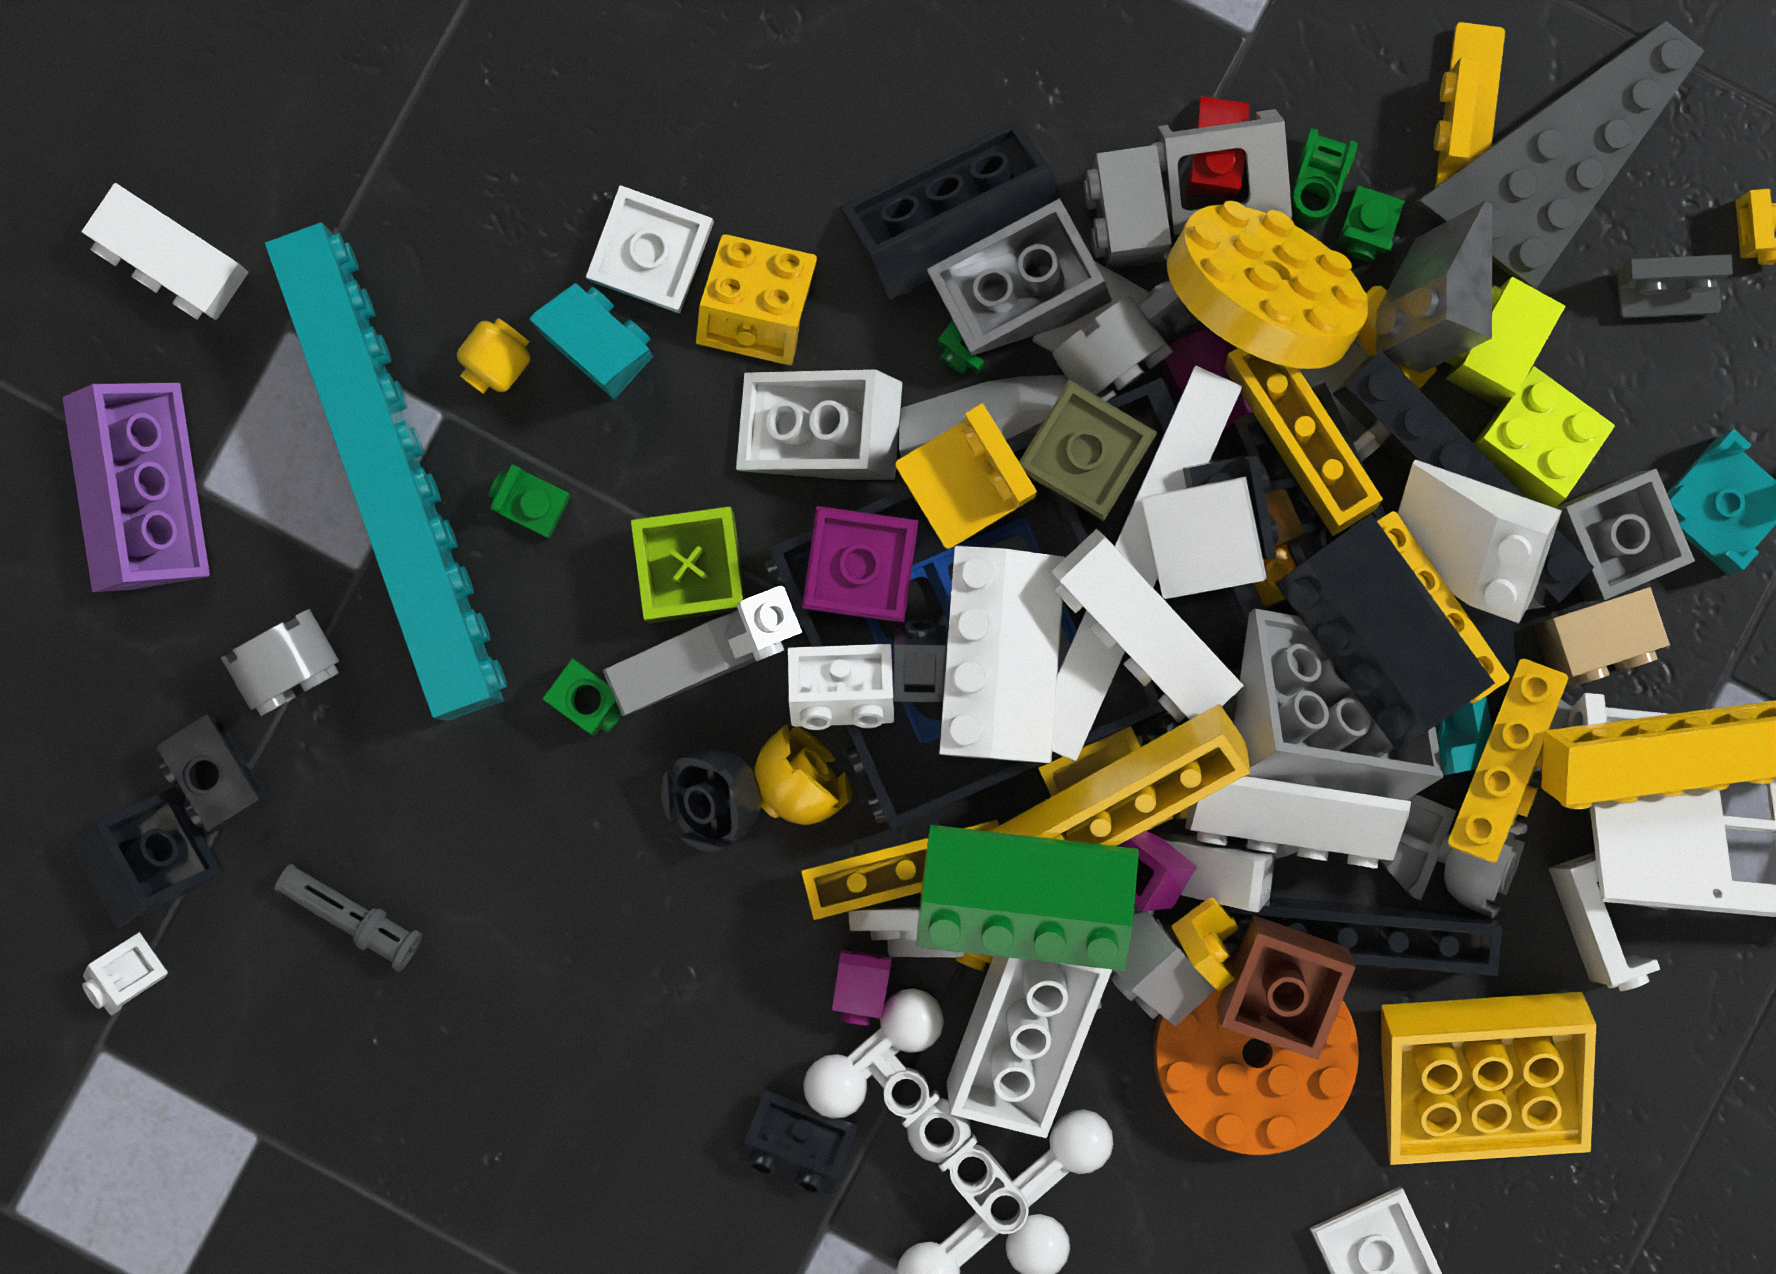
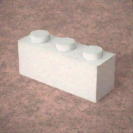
[82,183,249,320]

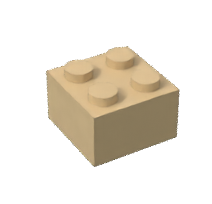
[1532,587,1670,687]

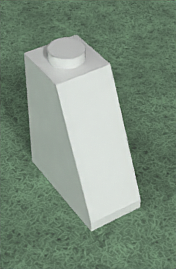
[1154,831,1276,912]

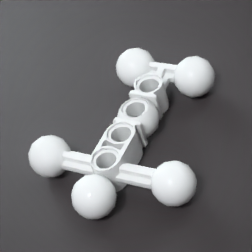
[803,988,1114,1274]

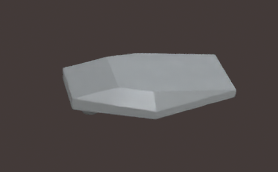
[899,375,1069,458]

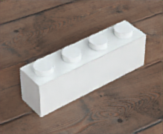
[1051,529,1244,723]

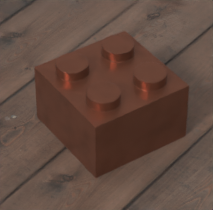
[1216,915,1356,1060]

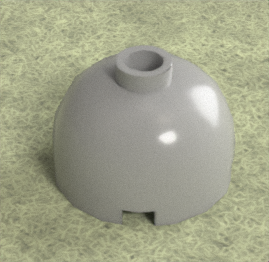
[1437,820,1528,919]

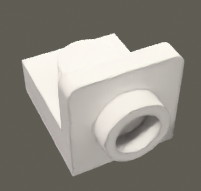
[82,932,168,1016]

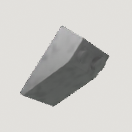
[927,198,1112,355]
[1376,201,1492,373]

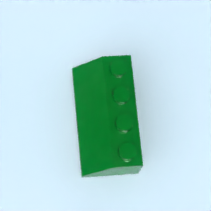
[916,825,1139,971]

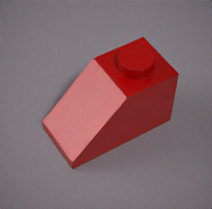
[1186,96,1249,201]

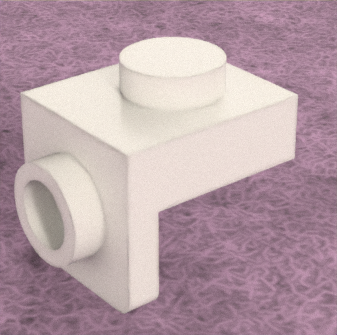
[728,586,802,661]

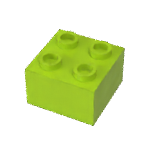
[631,506,746,624]

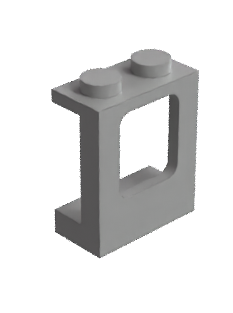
[1151,109,1292,235]

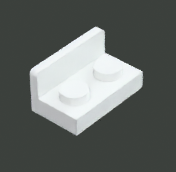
[788,644,894,730]
[849,906,965,957]

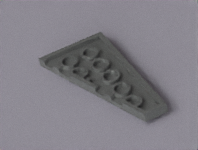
[1414,21,1705,289]

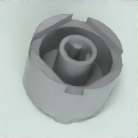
[1052,296,1173,401]
[221,609,339,716]

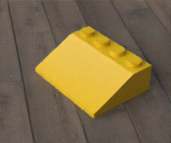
[1381,992,1596,1165]

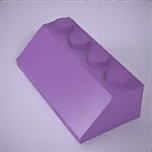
[62,383,210,592]

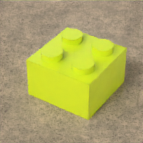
[1445,277,1565,408]
[1473,366,1615,508]

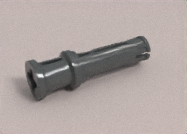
[274,864,423,972]

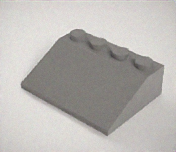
[1234,609,1444,800]

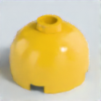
[754,725,853,825]

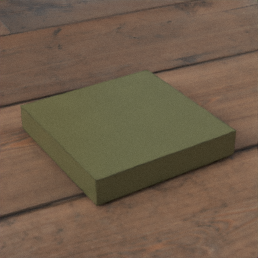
[1019,380,1157,521]

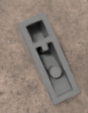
[603,610,756,716]

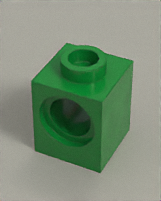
[543,659,622,736]

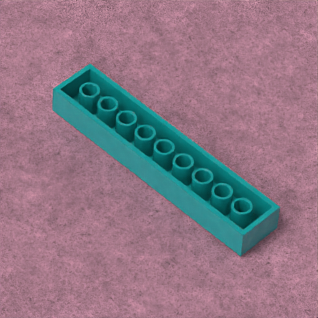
[265,222,507,721]

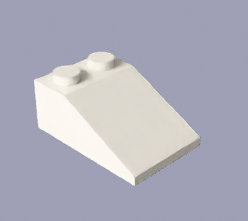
[736,370,902,480]
[1398,460,1562,623]

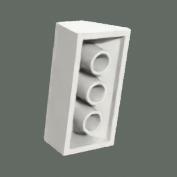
[939,546,1065,763]
[1185,776,1411,868]
[947,956,1112,1138]

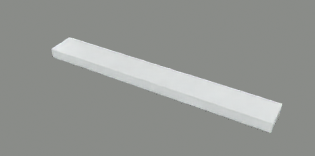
[1052,366,1242,762]

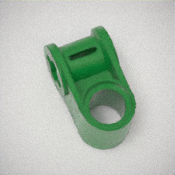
[1290,127,1358,229]

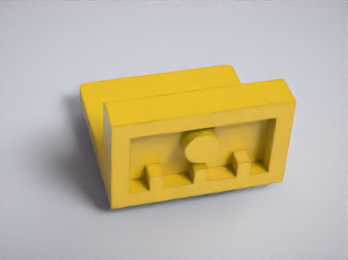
[696,234,817,366]
[895,403,1037,549]

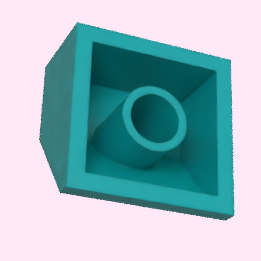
[529,283,654,400]

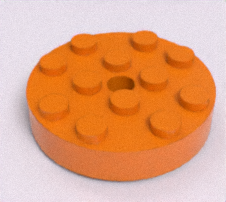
[1153,953,1359,1155]

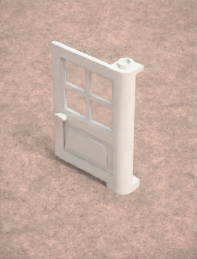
[1568,693,1776,917]

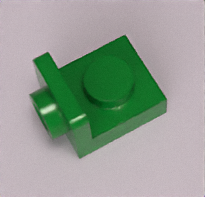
[1337,185,1405,262]
[937,320,984,375]
[488,464,571,539]

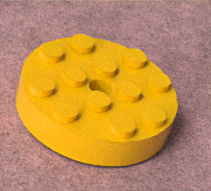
[1167,201,1368,369]

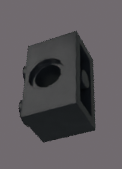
[156,714,270,831]

